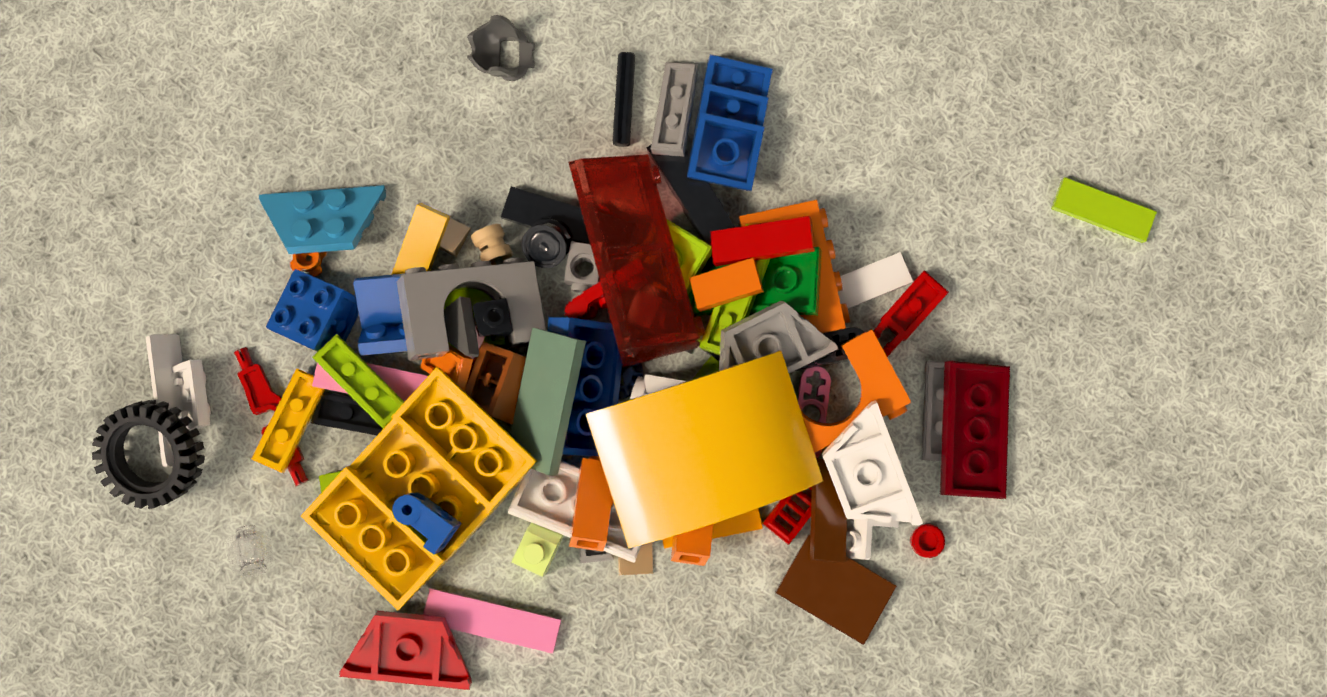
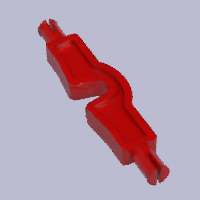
[234,347,309,486]

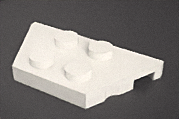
[822,400,923,525]

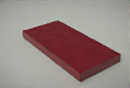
[940,361,1010,499]

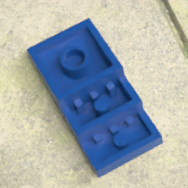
[687,55,773,192]

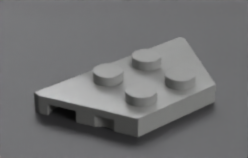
[719,301,838,373]

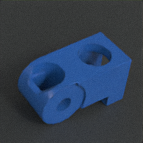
[392,492,462,555]

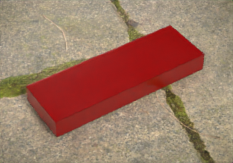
[710,216,815,267]

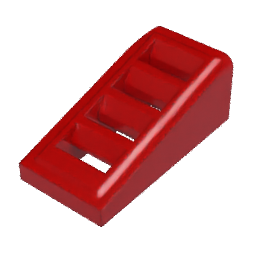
[762,487,812,545]

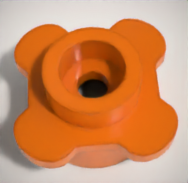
[290,252,327,277]

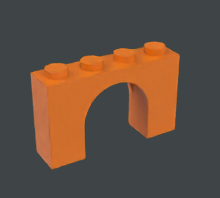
[739,200,850,333]
[800,329,911,458]
[569,456,713,566]

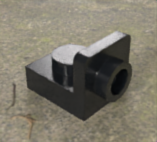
[473,298,513,341]

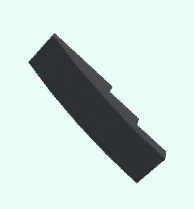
[646,144,735,246]

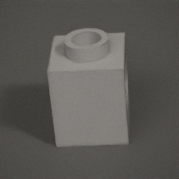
[564,241,605,293]

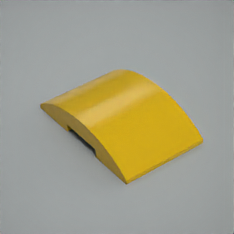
[585,351,823,548]
[301,367,537,610]

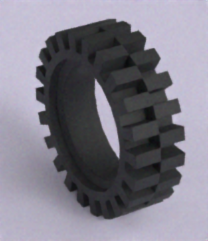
[92,400,205,509]

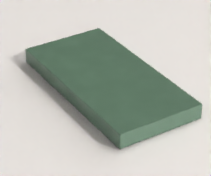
[510,328,586,476]

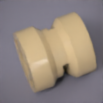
[471,224,514,265]

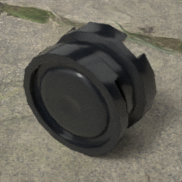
[521,217,572,268]

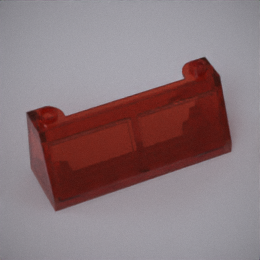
[568,154,705,368]

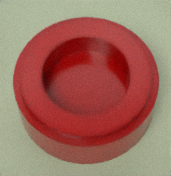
[910,524,945,558]

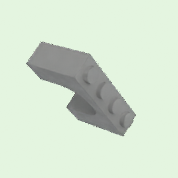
[397,258,546,361]

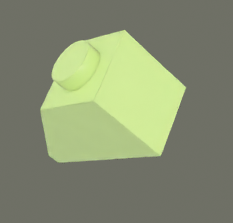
[512,522,564,577]

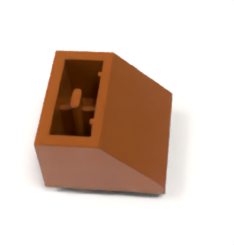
[464,342,526,425]

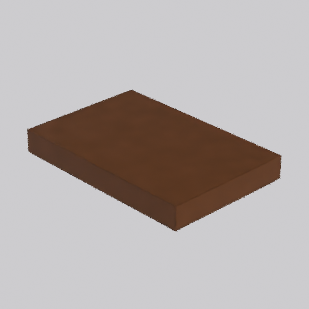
[775,534,897,645]

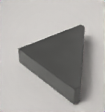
[444,296,479,357]

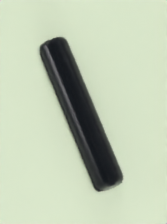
[612,52,635,147]

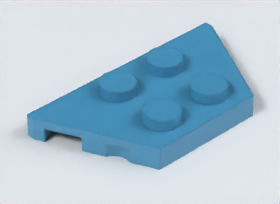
[259,185,386,254]

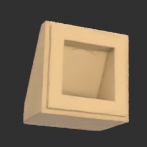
[439,218,471,257]
[618,542,653,575]

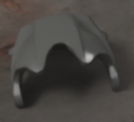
[467,15,535,81]

